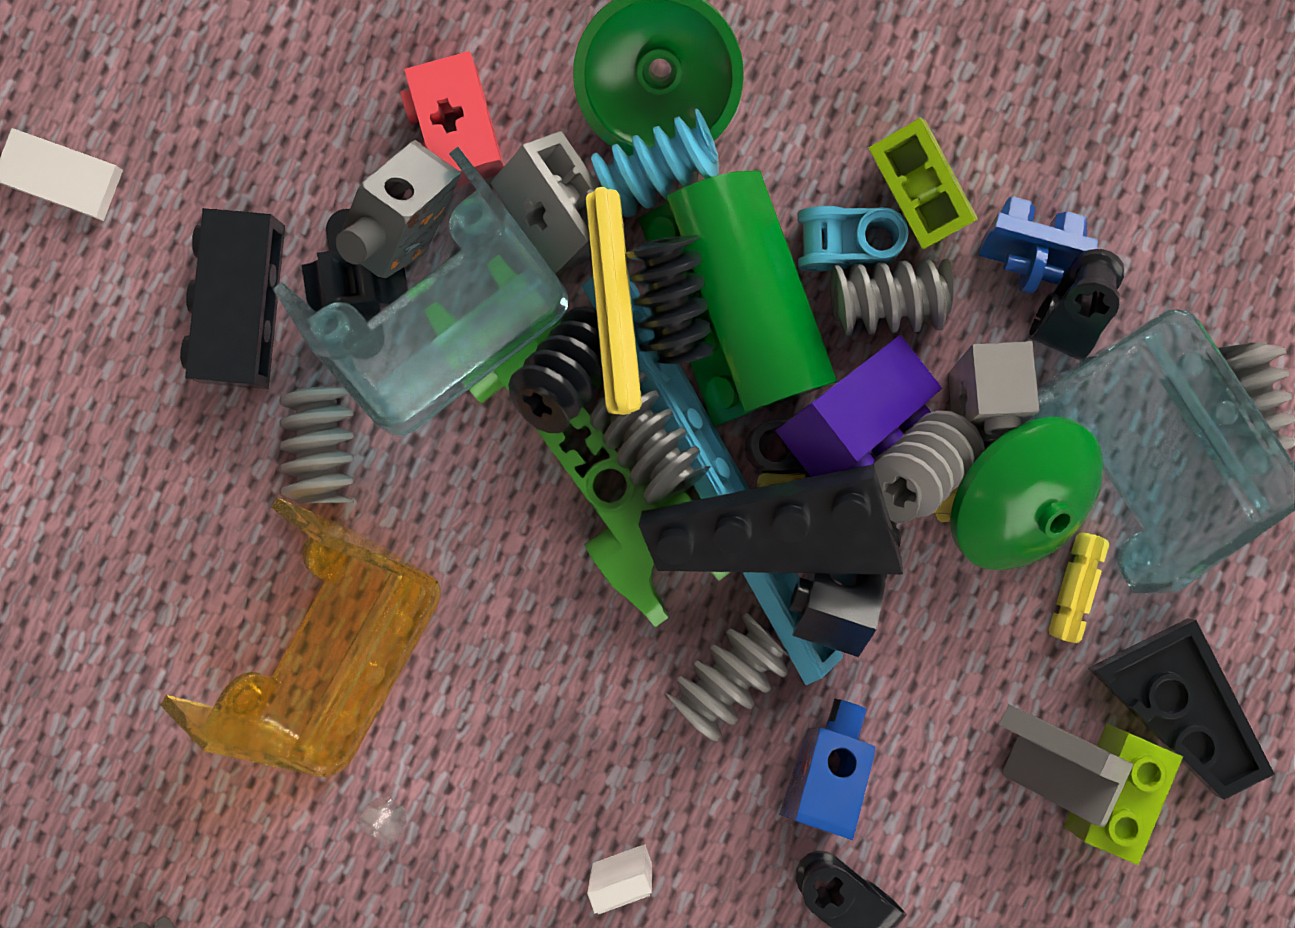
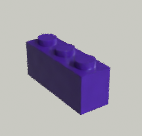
[775,335,943,477]

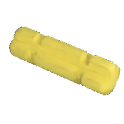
[1048,533,1109,643]

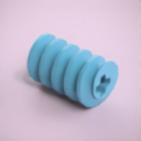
[591,109,719,217]

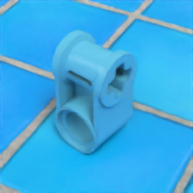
[797,206,909,271]

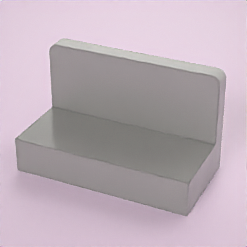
[999,704,1134,827]

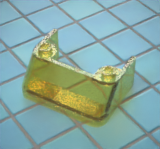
[160,498,441,777]

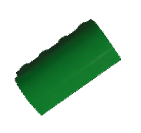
[638,171,837,427]

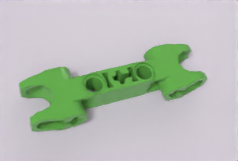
[424,254,730,627]

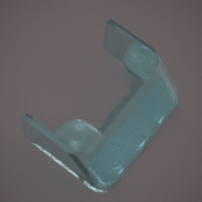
[273,147,568,436]

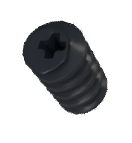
[626,235,713,364]
[508,306,603,433]

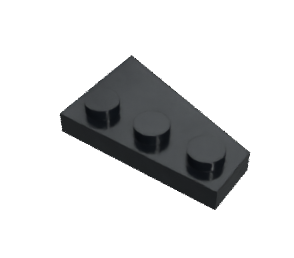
[1088,618,1275,800]

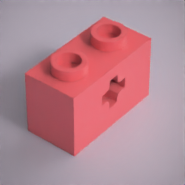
[400,51,504,187]

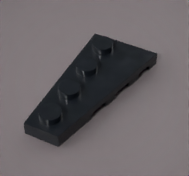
[638,464,903,575]

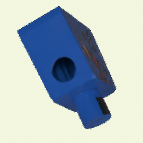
[779,698,876,840]

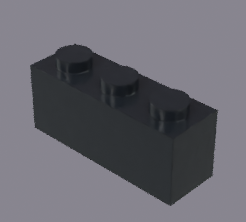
[180,208,285,389]

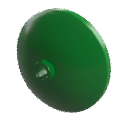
[573,0,744,156]
[950,417,1103,571]

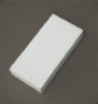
[0,128,123,221]
[587,844,652,915]

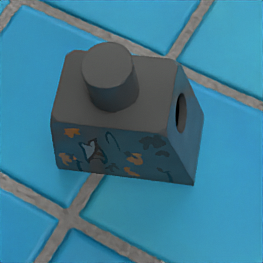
[336,140,461,278]

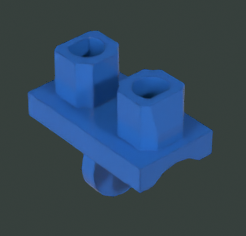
[978,196,1098,294]

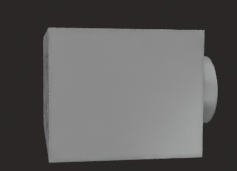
[490,131,625,276]
[948,341,1039,446]

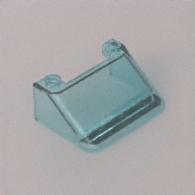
[1027,309,1295,593]

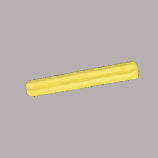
[586,187,642,415]

